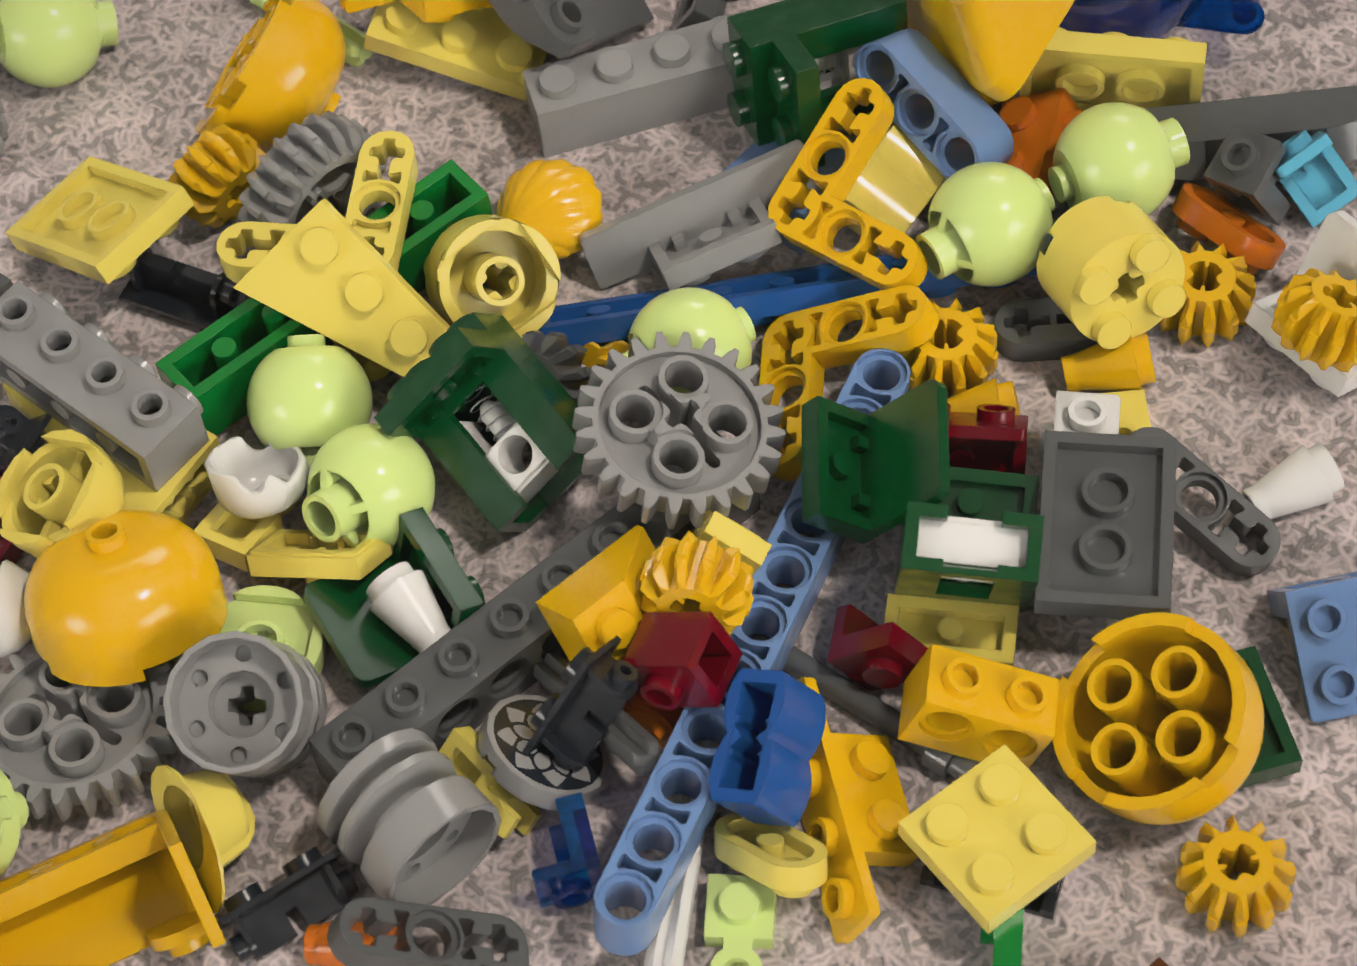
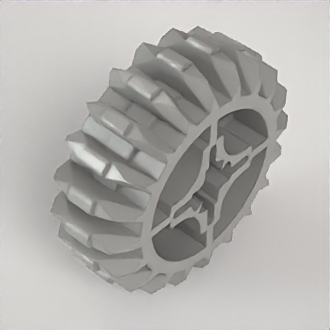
[237,110,387,224]

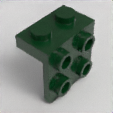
[801,379,951,544]
[303,507,485,688]

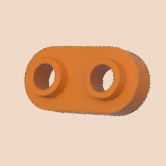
[1171,183,1286,274]

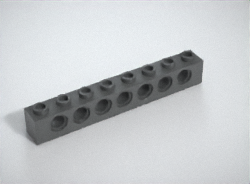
[307,431,761,785]

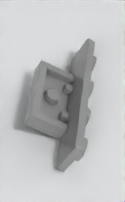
[578,140,821,290]

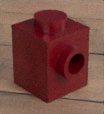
[624,611,743,710]

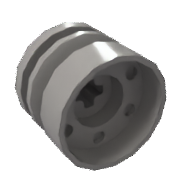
[163,631,328,778]
[316,728,501,905]

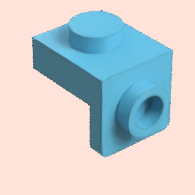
[1273,129,1357,228]

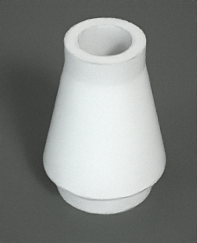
[1242,443,1345,519]
[366,562,451,654]

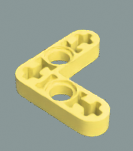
[217,130,418,283]

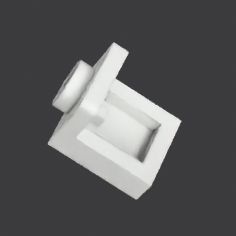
[1039,391,1121,462]

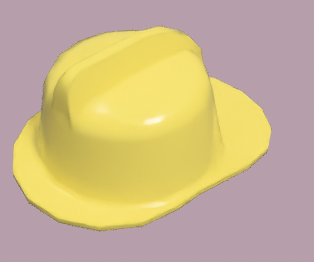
[151,765,255,913]

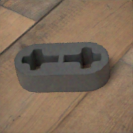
[994,297,1098,362]

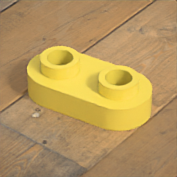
[714,813,828,898]

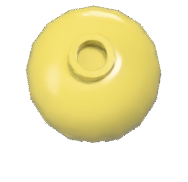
[0,429,125,557]

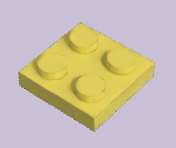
[898,744,1096,934]

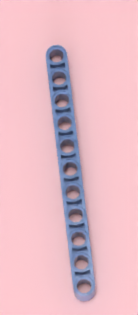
[594,348,911,956]

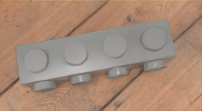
[522,10,749,158]
[0,281,209,492]

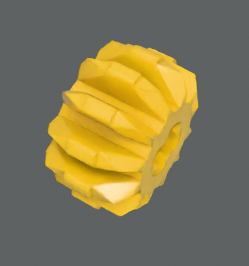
[168,123,266,229]
[1158,239,1257,349]
[1271,268,1357,373]
[897,297,999,396]
[640,531,754,636]
[1175,814,1296,939]

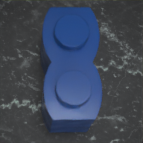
[709,668,826,827]

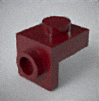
[827,604,928,691]

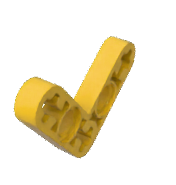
[768,78,928,290]
[759,285,939,481]

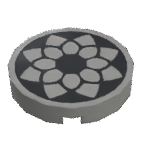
[478,694,609,810]

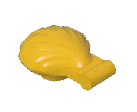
[484,159,603,291]

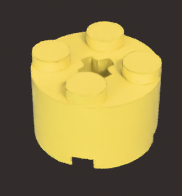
[1036,196,1186,349]
[424,214,561,338]

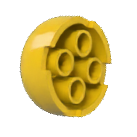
[195,0,346,154]
[24,510,228,687]
[1052,612,1264,825]

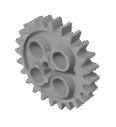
[572,332,786,529]
[0,641,177,821]

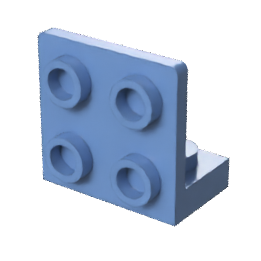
[1266,571,1357,723]

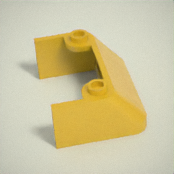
[906,0,1075,102]
[0,810,226,966]

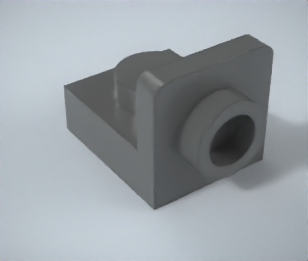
[1203,125,1291,226]

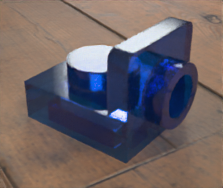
[531,792,602,909]

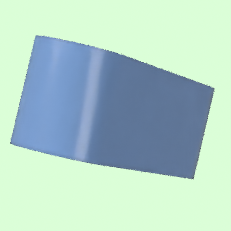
[854,28,1014,179]

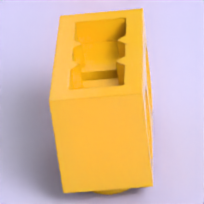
[898,644,1059,768]

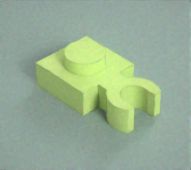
[704,874,777,966]

